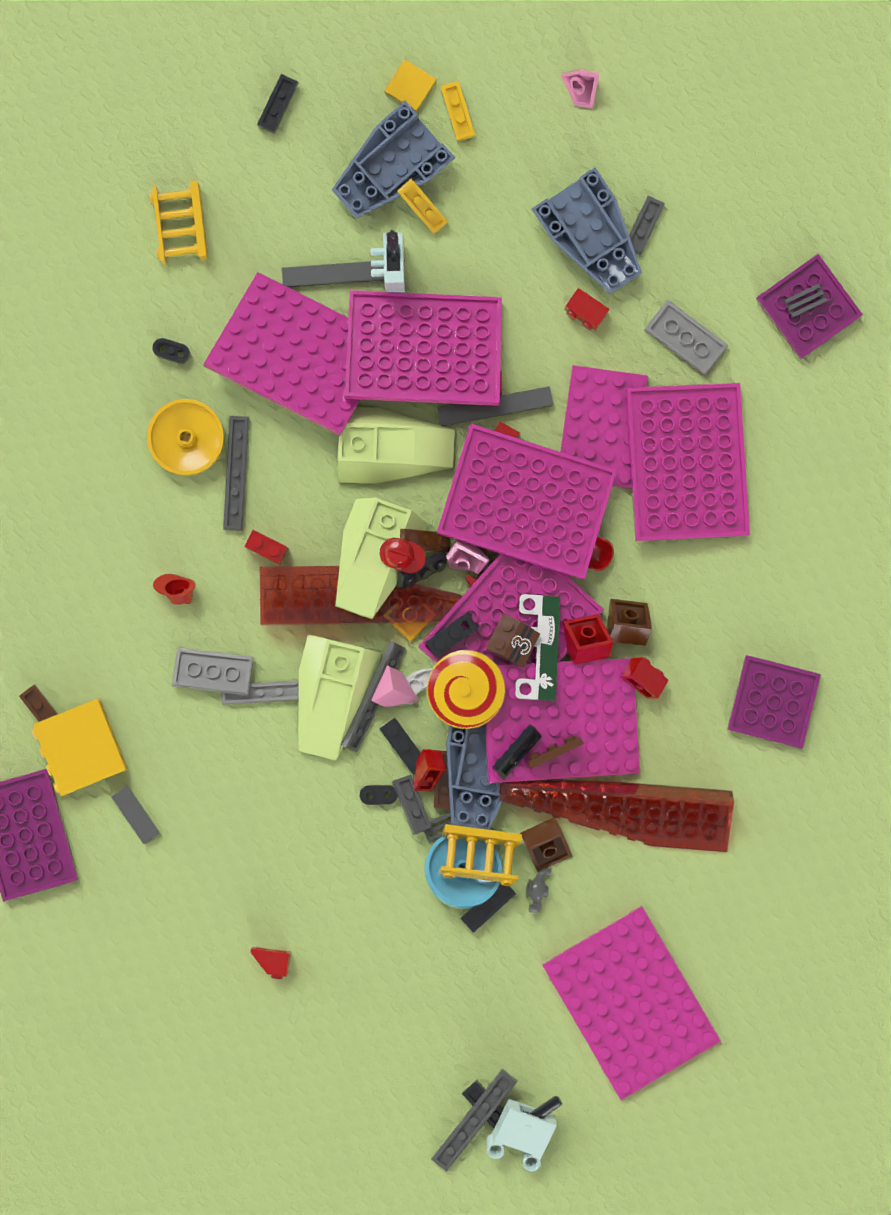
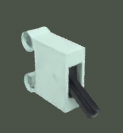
[370,230,405,293]
[486,1096,562,1172]

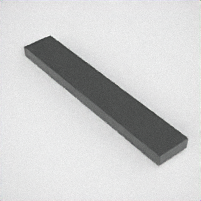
[282,261,384,287]
[437,386,553,427]
[223,416,249,531]
[341,641,406,752]
[431,1069,518,1172]

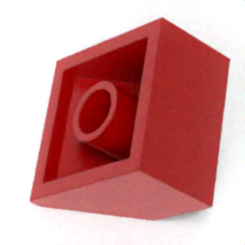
[563,614,613,665]

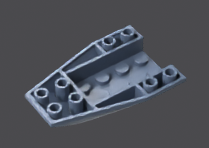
[332,101,455,219]
[531,167,642,294]
[446,724,511,830]

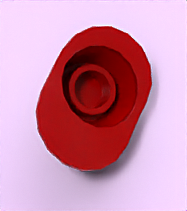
[379,537,426,573]
[153,574,196,605]

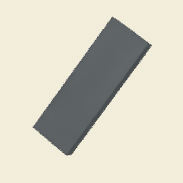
[629,196,665,255]
[392,775,432,835]
[111,786,160,844]

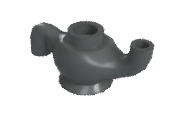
[526,869,551,913]

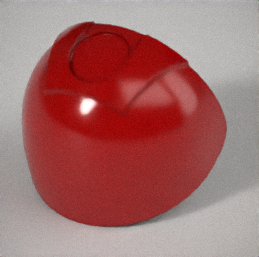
[588,537,614,571]

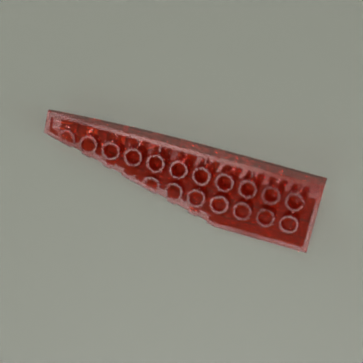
[260,566,463,626]
[500,780,734,852]

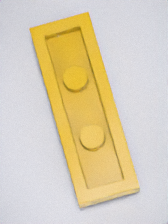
[440,81,475,142]
[397,178,448,234]

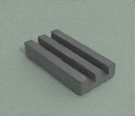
[784,284,827,318]
[425,813,464,842]

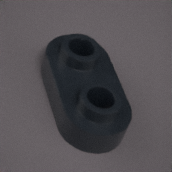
[152,338,191,364]
[359,785,398,805]

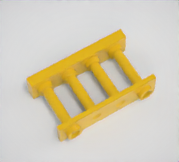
[150,181,208,265]
[438,824,522,886]

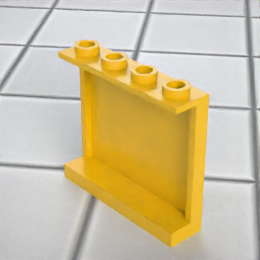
[32,698,128,796]

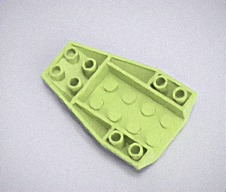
[338,407,455,484]
[335,498,428,619]
[299,635,382,760]

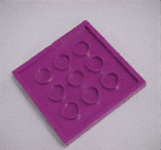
[756,254,863,360]
[727,655,821,749]

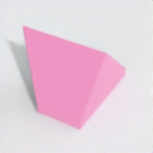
[560,70,599,109]
[446,541,489,574]
[371,666,419,707]

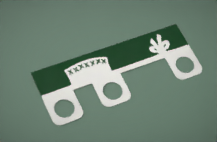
[515,594,560,701]

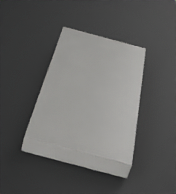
[644,300,728,376]
[172,648,254,695]

